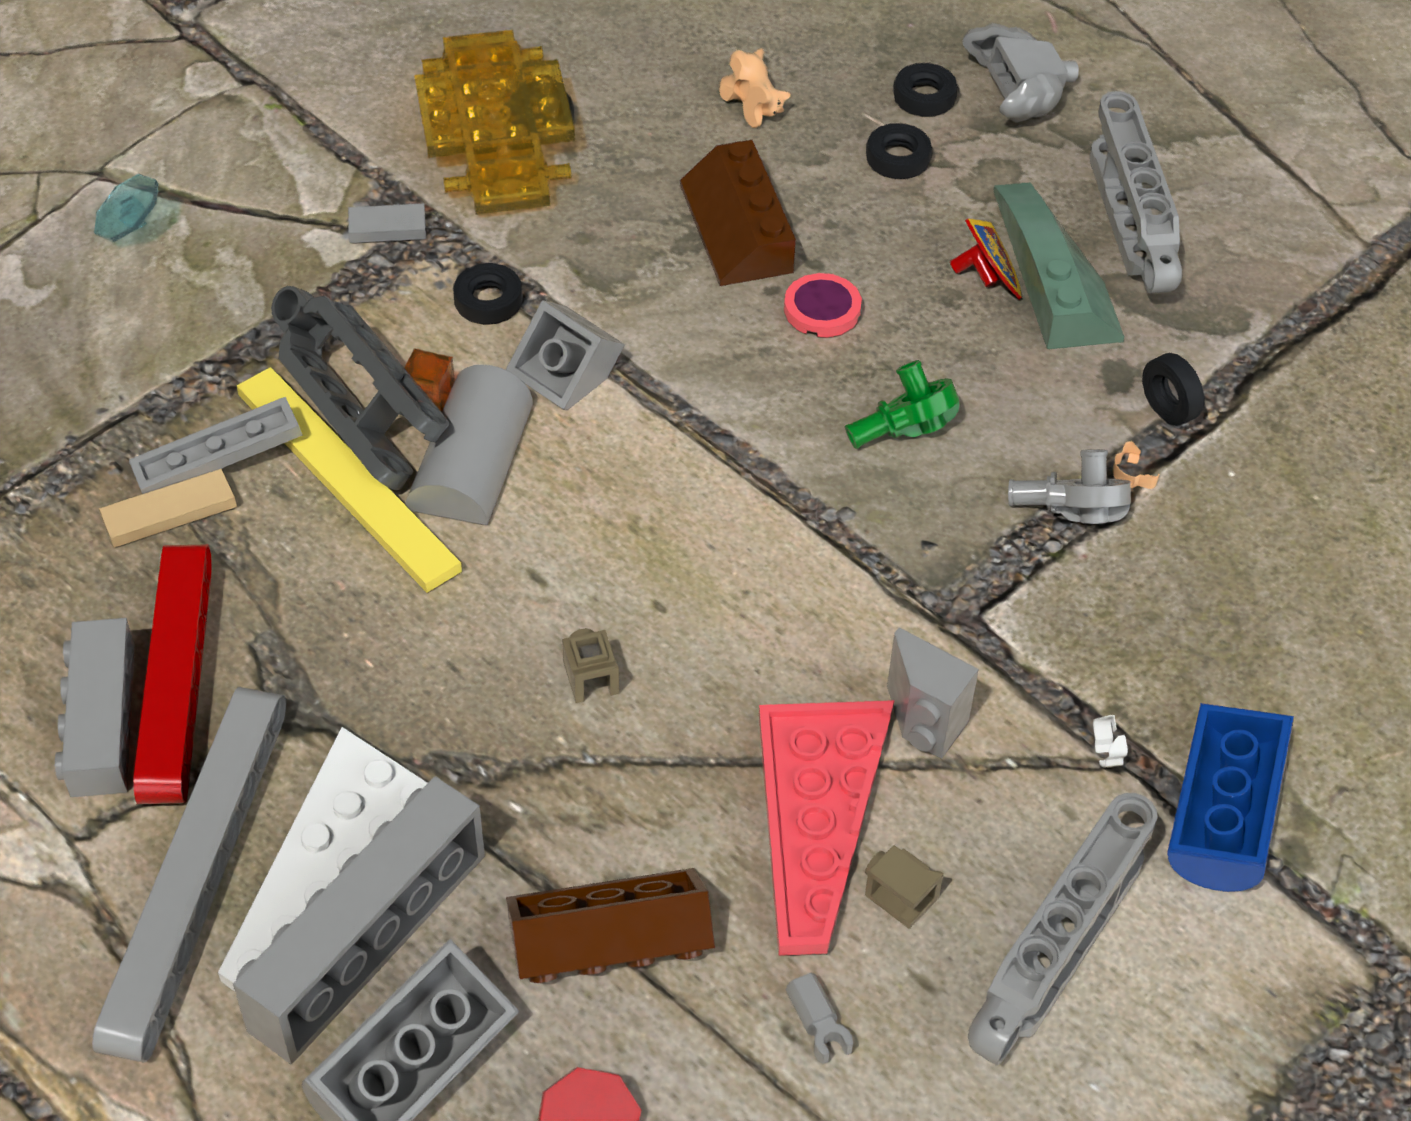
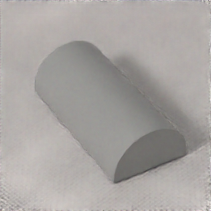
[406,365,533,525]
[302,939,520,1121]

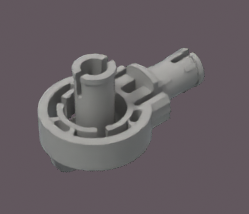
[1008,449,1131,524]

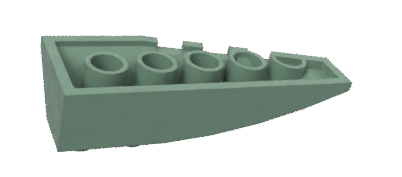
[993,182,1124,349]

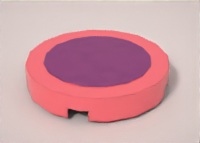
[784,273,862,338]

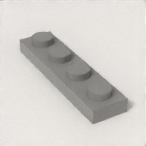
[129,397,303,494]

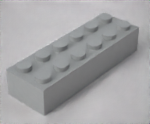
[233,776,485,1065]

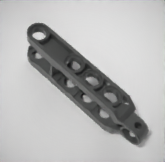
[271,286,449,490]

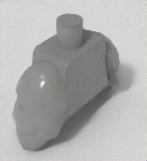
[963,23,1079,123]

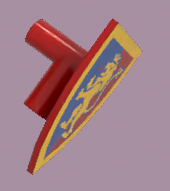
[950,218,1022,299]

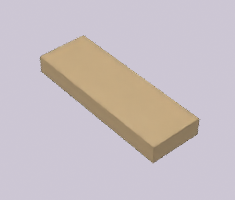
[99,468,237,548]

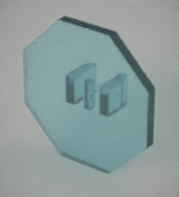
[94,174,159,242]

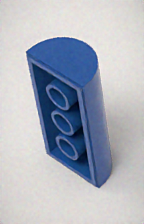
[1167,703,1294,892]

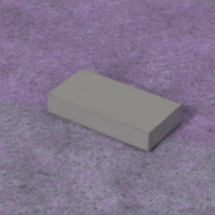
[348,203,426,243]

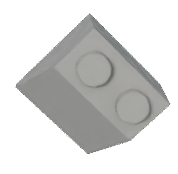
[506,300,625,410]
[887,627,979,759]

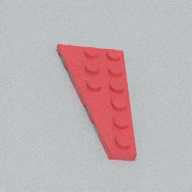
[759,700,895,956]

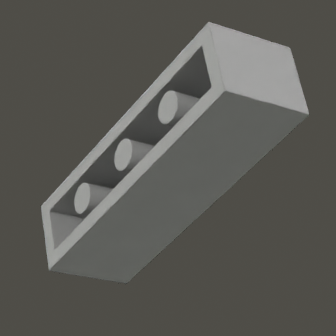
[55,618,134,797]

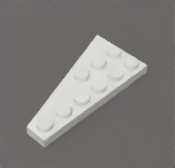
[218,727,428,992]

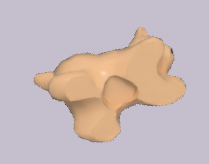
[719,48,790,128]

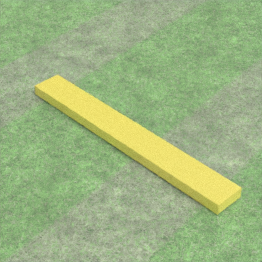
[236,367,462,593]

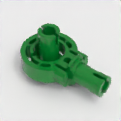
[845,360,960,449]

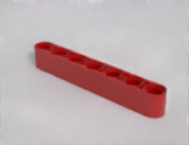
[133,544,212,804]

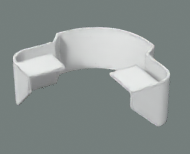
[1093,715,1127,768]

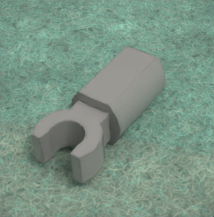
[786,973,853,1064]

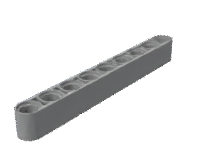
[92,687,286,1063]

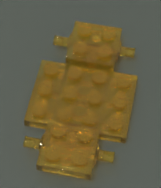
[414,30,575,215]

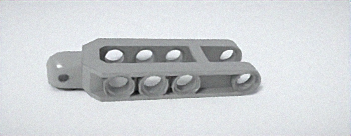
[1089,91,1182,294]
[968,793,1157,1066]

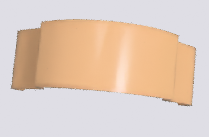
[1112,441,1159,489]

